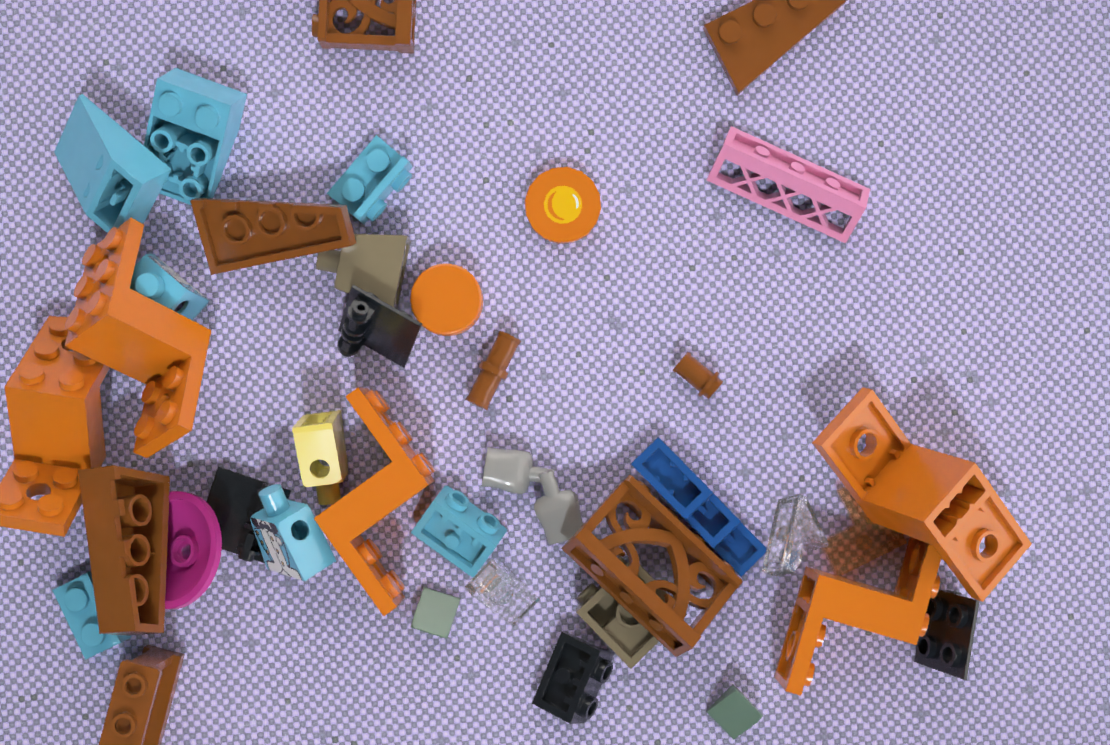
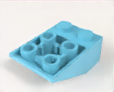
[144,68,247,205]
[54,94,171,233]

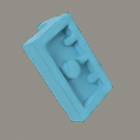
[327,135,413,225]
[411,486,507,578]
[52,571,131,660]

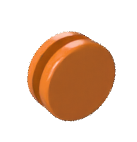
[410,263,483,336]

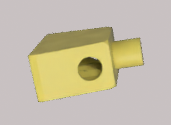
[292,410,348,505]

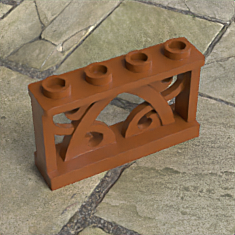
[312,0,417,54]
[561,475,743,657]
[99,645,185,745]

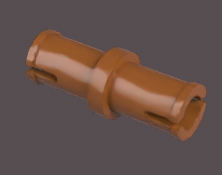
[465,331,521,410]

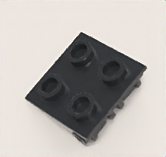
[337,285,422,368]
[206,466,292,563]
[914,589,979,680]

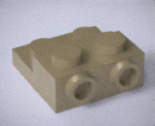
[576,556,687,669]

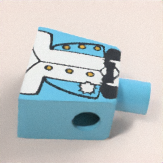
[130,254,209,320]
[250,484,336,581]

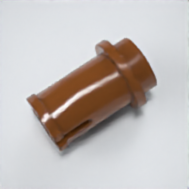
[672,352,723,399]

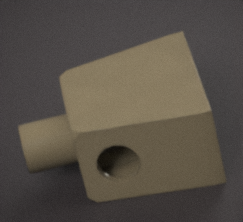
[316,234,411,310]

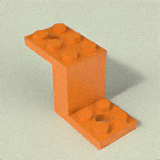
[65,218,211,458]
[0,315,110,537]
[314,387,435,616]
[812,387,1032,602]
[774,537,943,696]

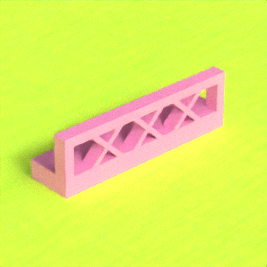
[707,126,870,243]

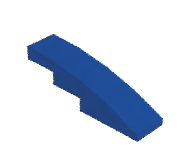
[631,437,769,577]

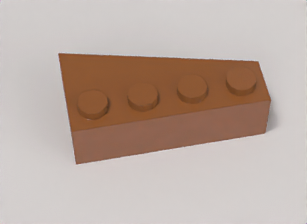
[78,465,170,636]

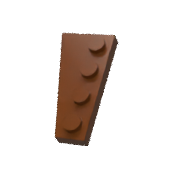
[703,0,848,96]
[190,198,356,275]

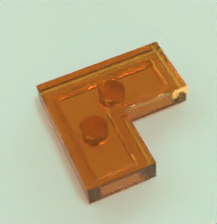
[819,486,907,577]

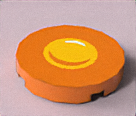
[525,167,601,244]

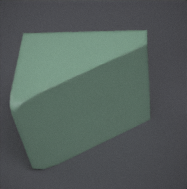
[410,587,461,639]
[706,684,763,740]

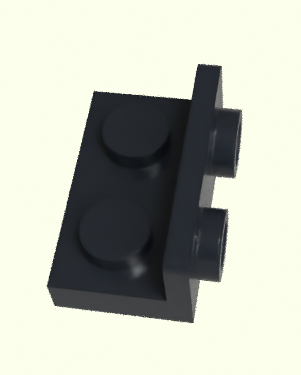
[532,632,614,724]

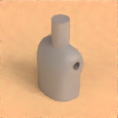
[481,447,555,494]
[534,470,583,545]

